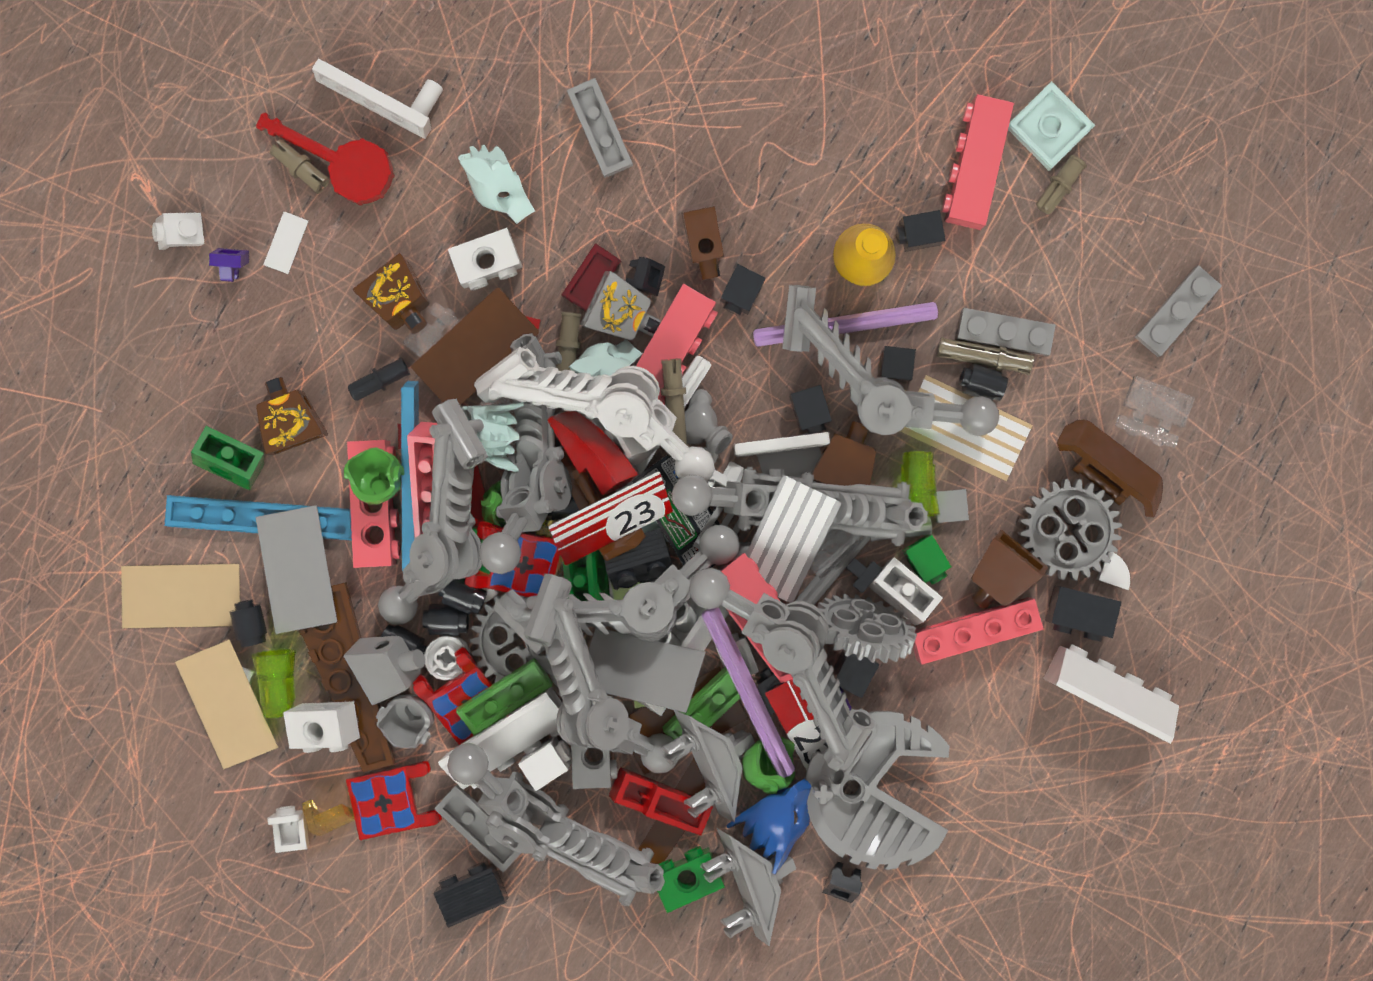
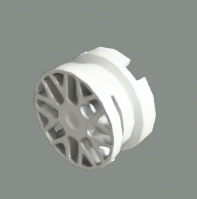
[424,635,471,680]

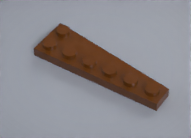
[298,582,396,773]

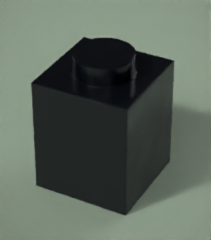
[895,210,946,252]
[720,264,766,316]
[789,385,832,435]

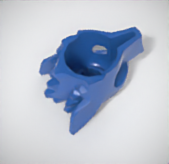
[726,779,812,874]

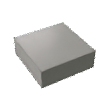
[934,489,969,523]

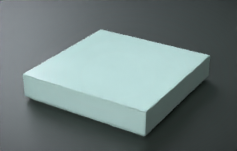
[1008,81,1095,171]

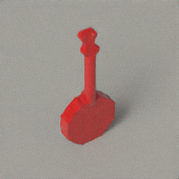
[256,113,395,206]

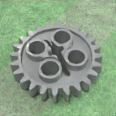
[1018,479,1122,580]
[817,594,917,663]
[470,595,554,684]

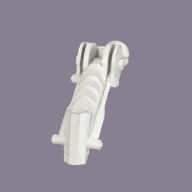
[474,347,715,482]

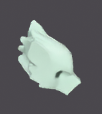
[458,145,535,224]
[569,339,643,377]
[461,402,524,472]

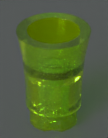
[901,451,940,517]
[251,649,296,718]

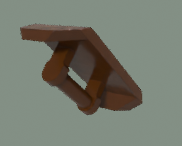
[1057,420,1163,518]
[561,448,646,561]

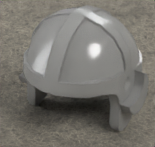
[376,694,434,748]

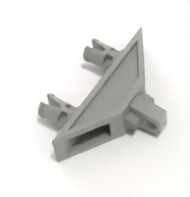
[661,710,755,823]
[700,827,796,946]

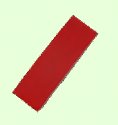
[547,411,638,495]
[608,767,713,836]

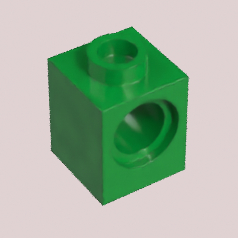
[902,534,952,585]

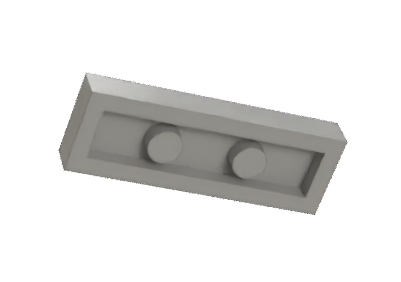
[567,78,633,178]
[1135,265,1222,357]
[956,308,1056,356]
[434,784,521,872]

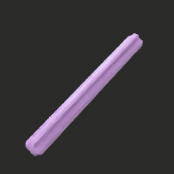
[753,302,938,347]
[702,608,795,778]

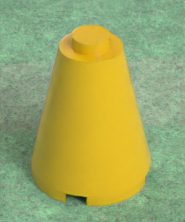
[833,224,896,286]

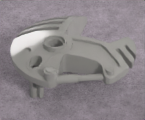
[805,711,950,870]

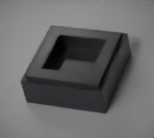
[880,346,916,381]

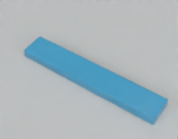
[401,381,419,573]
[164,495,352,540]

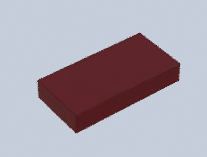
[561,243,622,312]

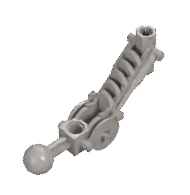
[782,285,999,436]
[479,333,572,574]
[378,399,488,625]
[672,467,928,546]
[493,525,740,655]
[689,568,876,771]
[523,574,678,774]
[447,743,665,906]

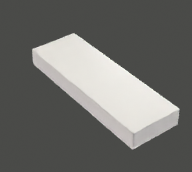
[733,432,830,457]

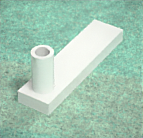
[312,58,443,139]

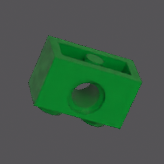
[191,426,264,491]
[563,549,610,601]
[657,846,725,913]

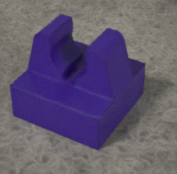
[209,248,249,282]

